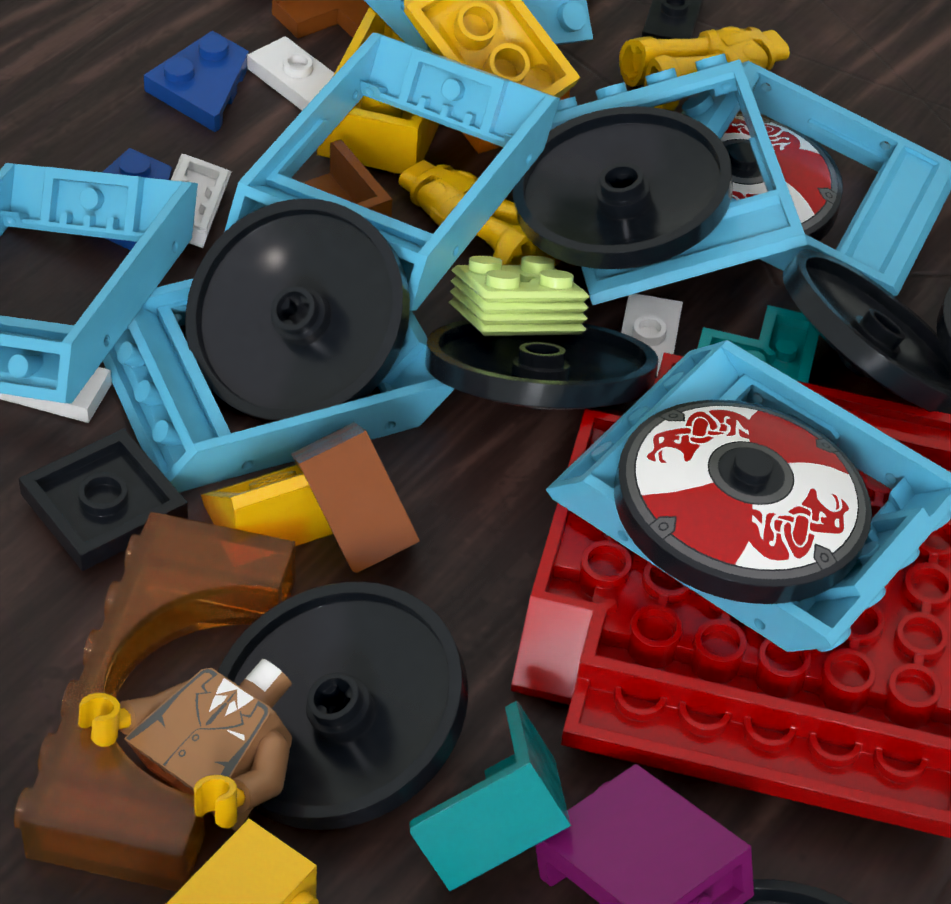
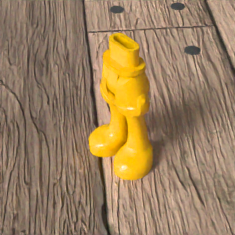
[619,26,790,111]
[398,160,561,266]

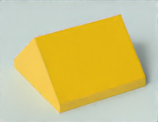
[201,465,333,566]

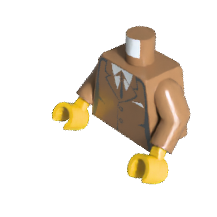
[78,659,292,831]

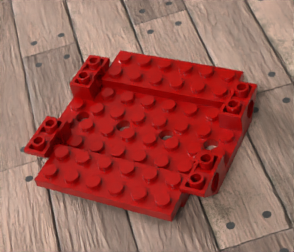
[511,352,951,838]

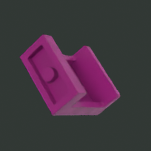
[535,764,754,904]

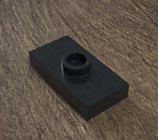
[642,0,704,39]

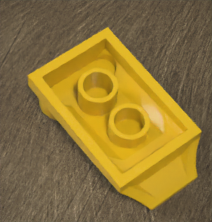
[404,0,581,98]

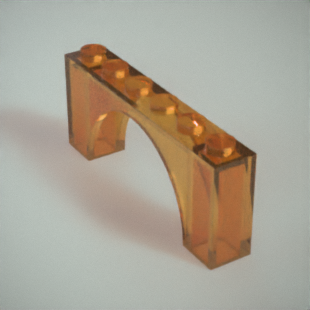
[14,512,295,892]

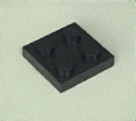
[19,429,188,571]

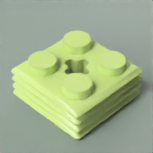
[449,255,590,336]

